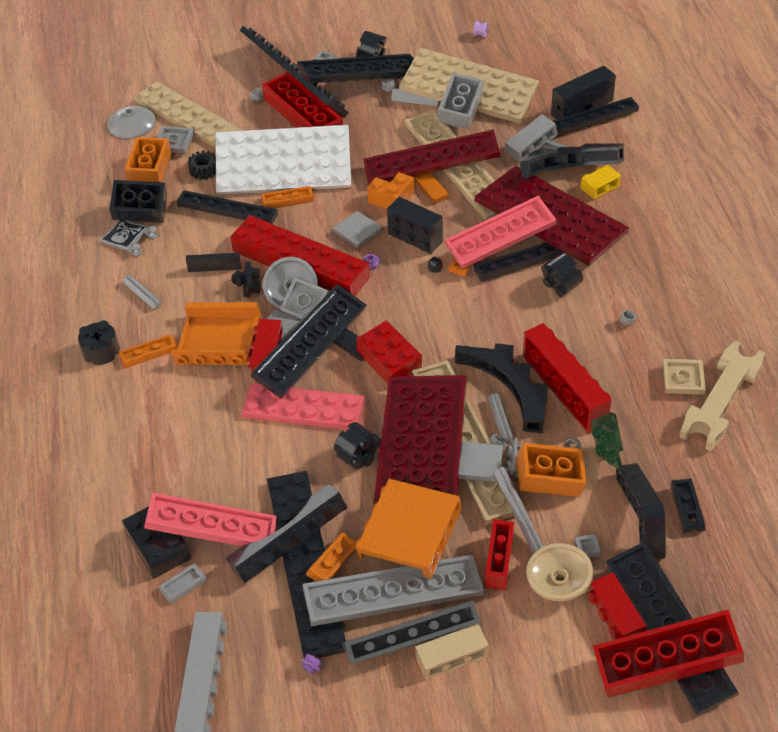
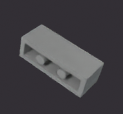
[506,114,557,164]

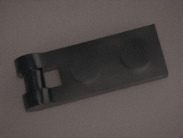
[670,478,705,533]

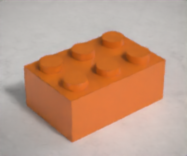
[124,137,172,182]
[516,443,587,497]

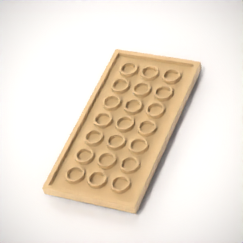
[399,48,539,124]

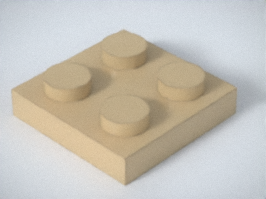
[662,359,706,395]

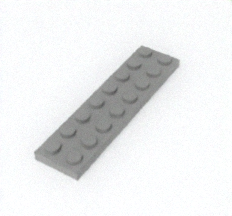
[303,555,484,626]

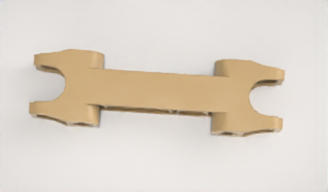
[679,341,766,451]

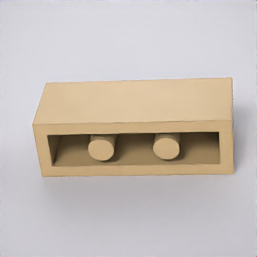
[415,623,489,680]

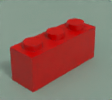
[248,319,283,372]
[485,519,515,591]
[587,573,646,640]

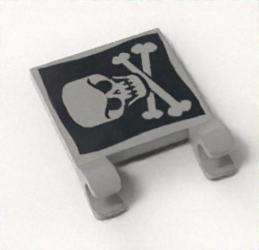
[100,220,158,257]

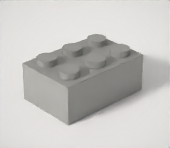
[438,73,484,130]

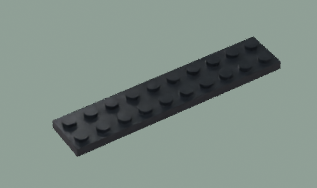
[239,26,349,117]
[267,470,346,659]

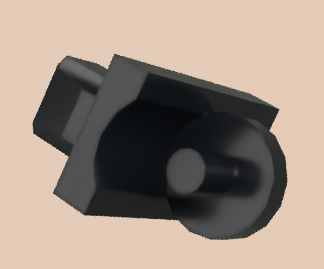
[231,261,261,298]

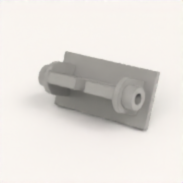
[504,438,522,481]

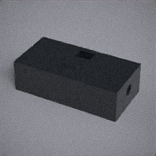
[551,65,616,119]

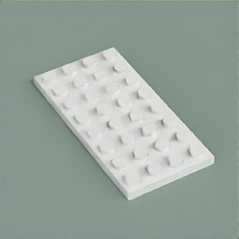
[216,125,351,195]

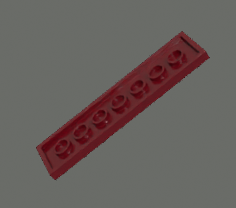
[363,129,501,186]

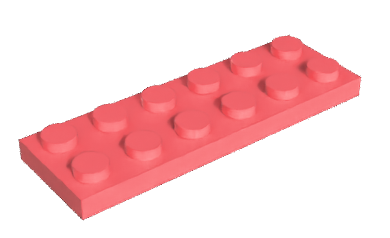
[445,196,556,269]
[242,383,365,430]
[144,492,277,546]

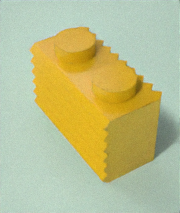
[580,164,621,200]

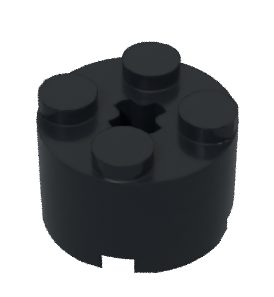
[356,31,387,57]
[541,253,583,297]
[78,320,120,365]
[334,422,382,469]

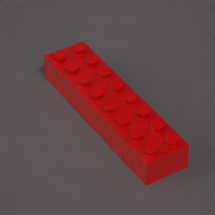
[230,215,370,296]

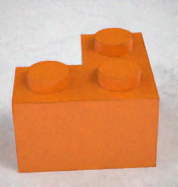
[367,172,414,209]

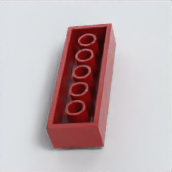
[262,72,343,128]
[523,323,612,434]
[593,609,744,698]

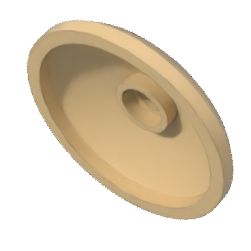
[526,543,593,601]

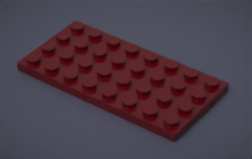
[474,165,629,266]
[373,375,467,506]

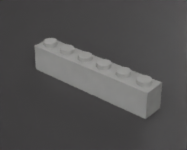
[175,611,227,732]

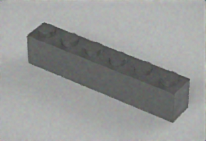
[342,601,480,665]

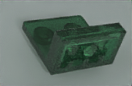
[591,412,623,469]

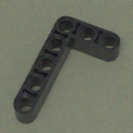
[616,463,666,560]

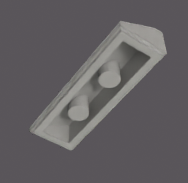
[391,87,439,106]

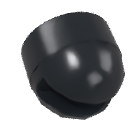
[428,257,442,273]

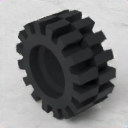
[187,150,216,180]

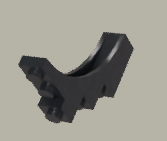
[520,143,624,178]
[455,343,548,434]

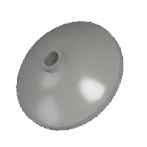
[107,105,156,139]
[263,257,318,309]

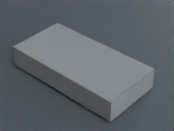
[158,563,207,605]

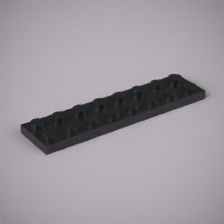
[296,54,414,84]
[251,284,367,399]
[606,541,739,716]

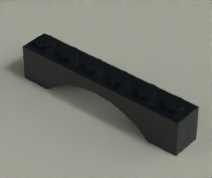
[225,484,348,583]

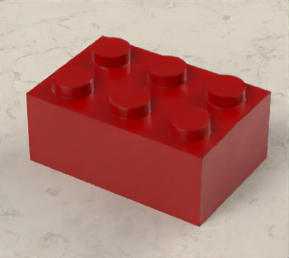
[356,320,422,384]

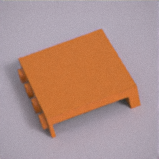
[171,302,261,365]
[356,479,462,579]

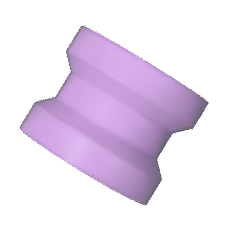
[473,21,488,38]

